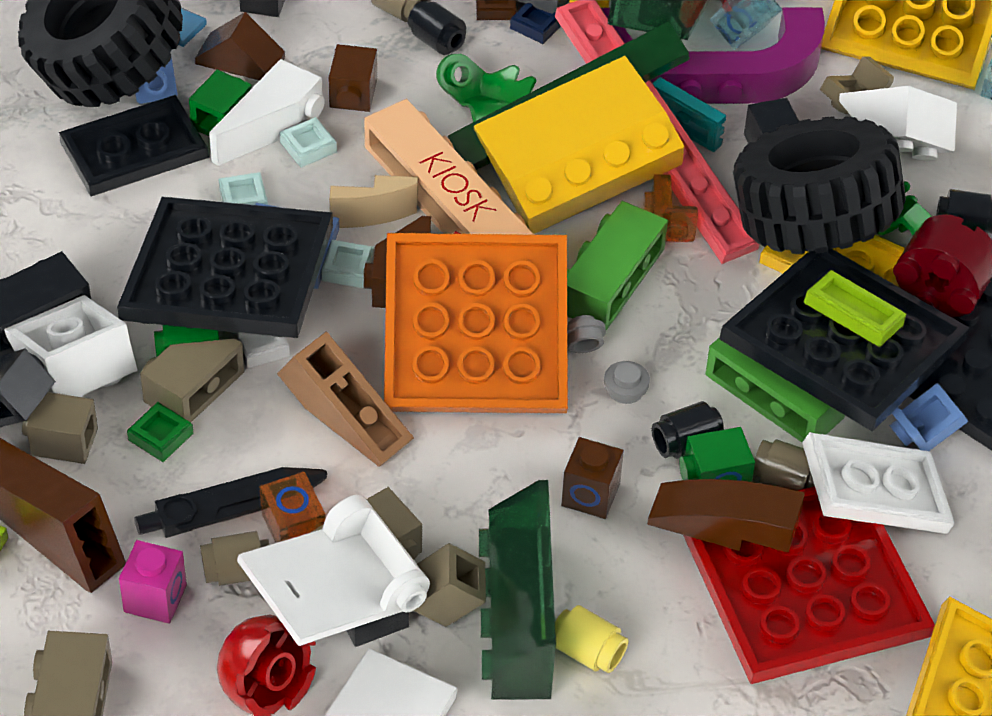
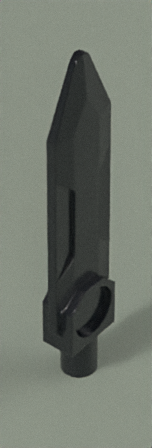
[134,467,327,538]

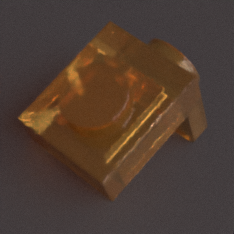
[643,174,698,242]

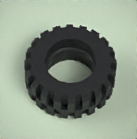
[18,0,183,107]
[733,116,906,254]

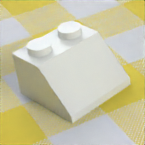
[839,86,957,160]
[4,295,138,397]

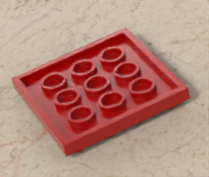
[683,486,935,684]

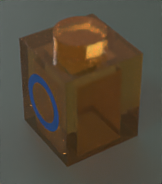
[260,471,326,543]

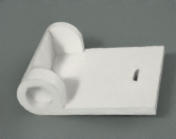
[237,495,430,646]

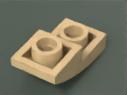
[329,175,418,228]

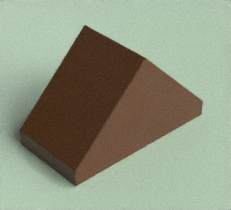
[195,12,285,81]

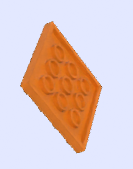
[384,233,568,413]

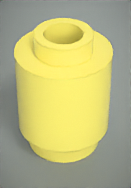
[552,605,629,673]

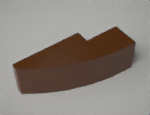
[647,479,805,553]

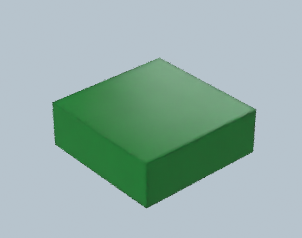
[127,402,194,462]

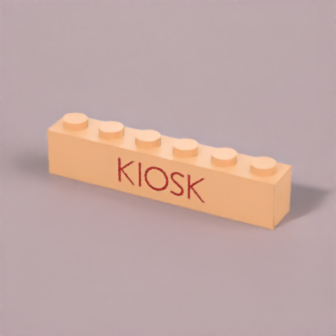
[364,98,534,235]

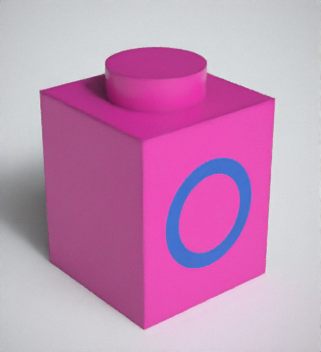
[119,540,187,624]

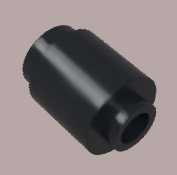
[408,1,466,55]
[936,189,992,234]
[651,401,724,459]

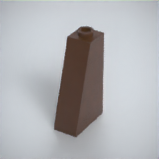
[0,438,126,593]

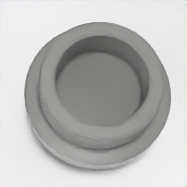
[567,315,606,353]
[604,361,650,404]

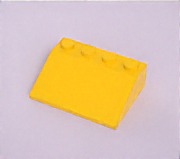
[821,0,992,90]
[474,56,684,234]

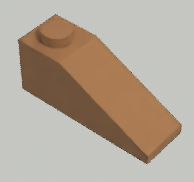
[277,331,414,467]

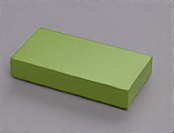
[804,270,907,347]

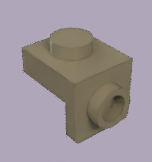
[820,56,894,115]

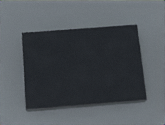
[59,95,209,197]

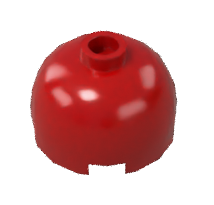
[217,614,316,716]

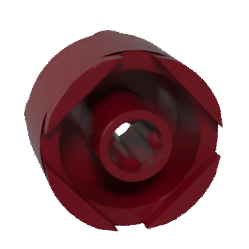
[893,215,992,317]

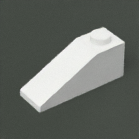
[209,59,325,166]

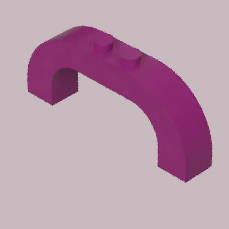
[601,7,825,104]

